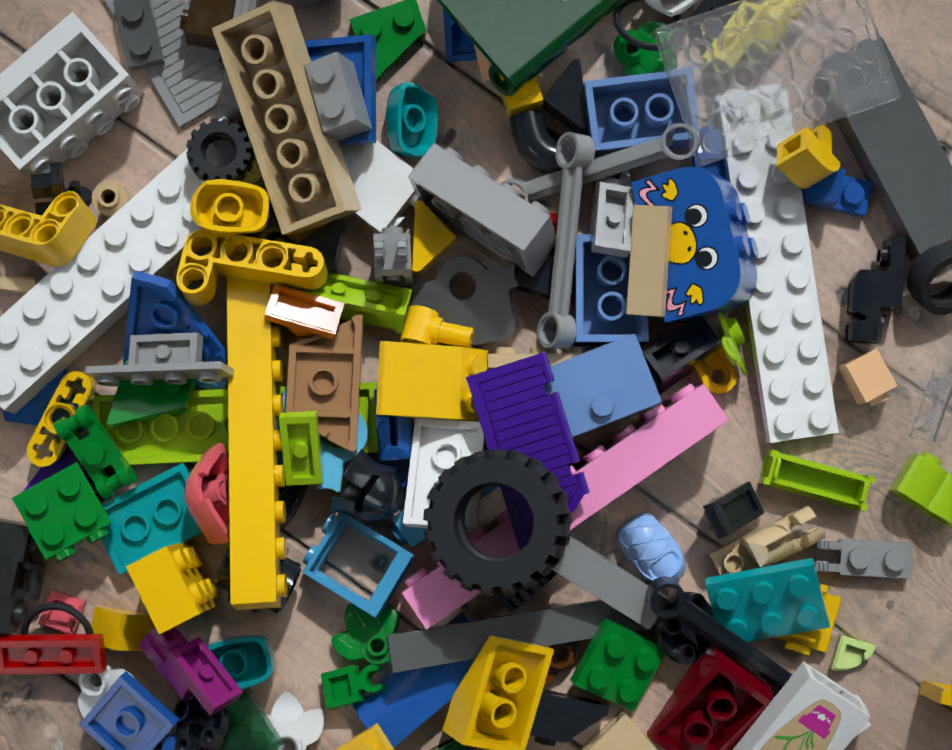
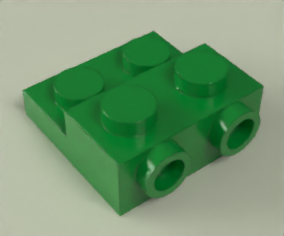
[12,462,113,563]

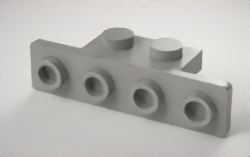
[85,333,234,387]

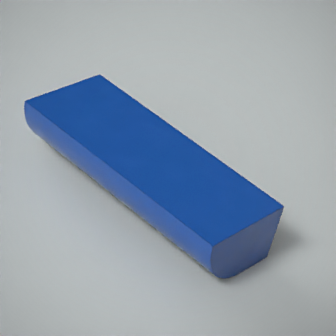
[353,612,475,748]

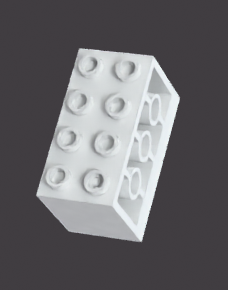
[0,12,144,178]

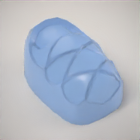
[617,512,686,584]

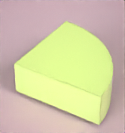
[829,634,876,671]

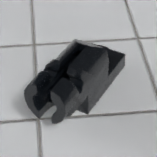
[845,236,906,344]
[642,316,722,395]

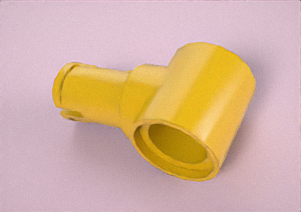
[400,305,474,348]

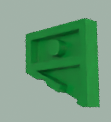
[350,0,427,83]
[106,360,197,429]

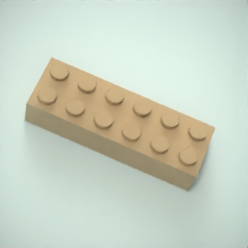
[212,1,362,235]

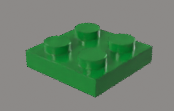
[570,617,665,711]

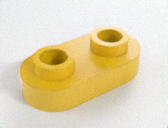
[692,330,737,394]

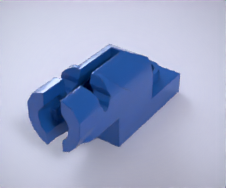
[374,389,414,495]

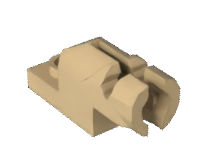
[707,506,826,575]

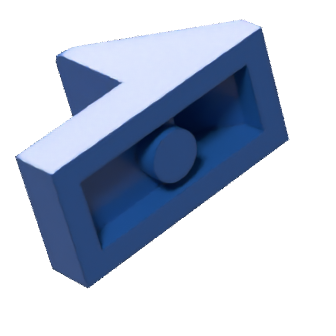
[801,168,873,218]

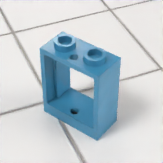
[302,512,417,618]

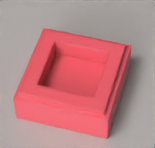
[38,589,87,634]

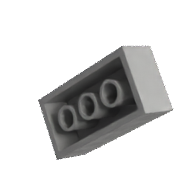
[408,143,556,277]

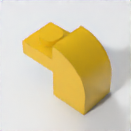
[777,124,840,189]

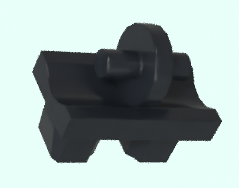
[31,162,92,216]

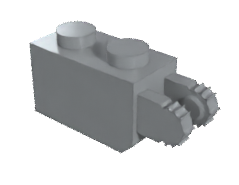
[373,227,414,285]

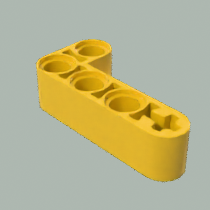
[0,191,97,267]
[176,230,328,306]

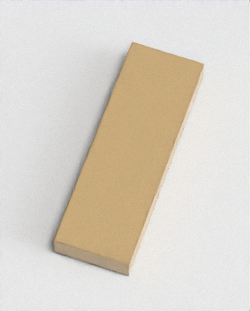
[626,205,672,317]

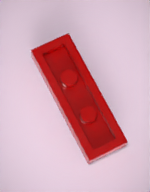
[0,634,107,674]

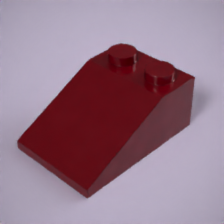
[647,644,773,750]

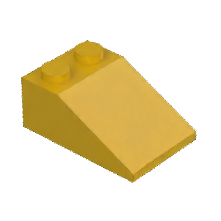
[376,341,488,421]
[442,635,554,750]

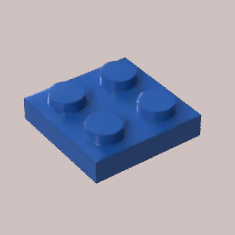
[79,671,180,750]

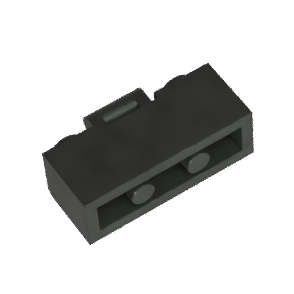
[0,518,46,634]

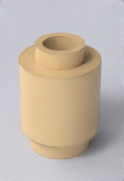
[92,180,134,219]

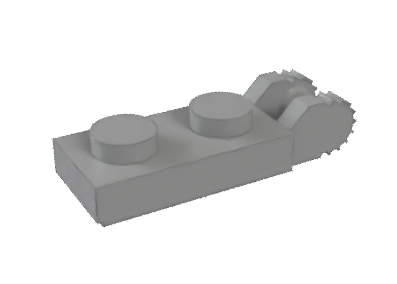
[812,539,912,579]

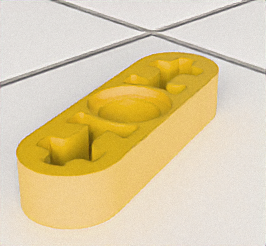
[27,371,96,467]

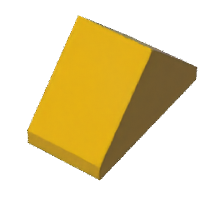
[412,201,457,276]
[92,606,155,651]

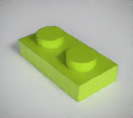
[279,411,324,486]

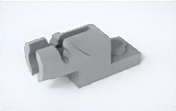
[590,170,634,258]

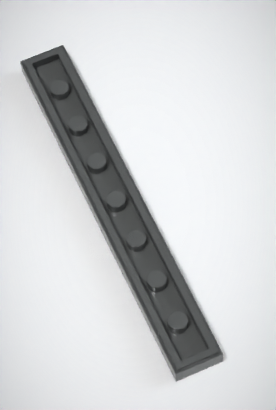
[386,588,669,673]

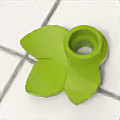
[717,311,748,375]

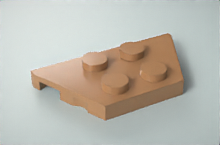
[286,315,364,453]

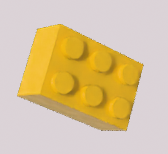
[126,542,219,634]

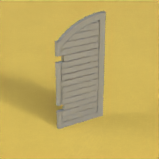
[105,0,224,128]

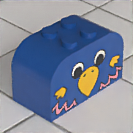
[631,166,759,323]

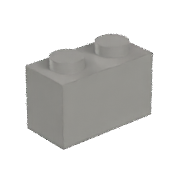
[304,51,372,141]

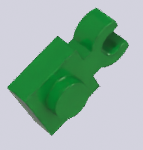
[321,665,387,710]

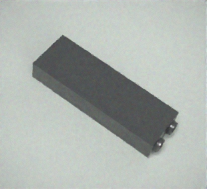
[812,37,952,260]

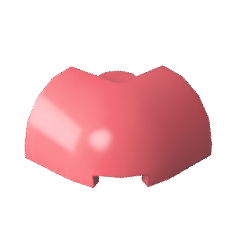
[183,443,230,544]

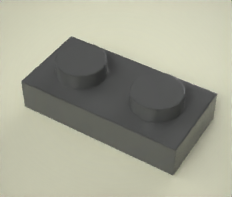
[113,0,165,71]

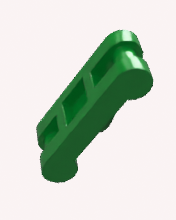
[54,404,137,500]

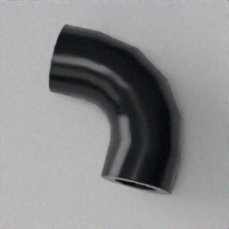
[509,110,576,175]

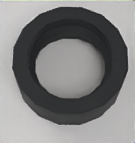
[907,243,952,315]

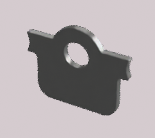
[408,256,520,347]

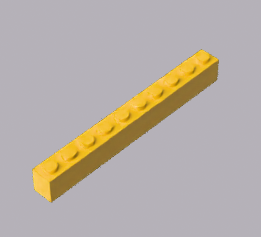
[227,252,287,610]

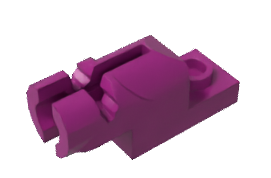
[139,628,243,716]

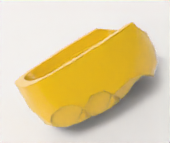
[190,179,269,234]

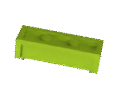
[301,268,412,334]
[758,449,876,512]

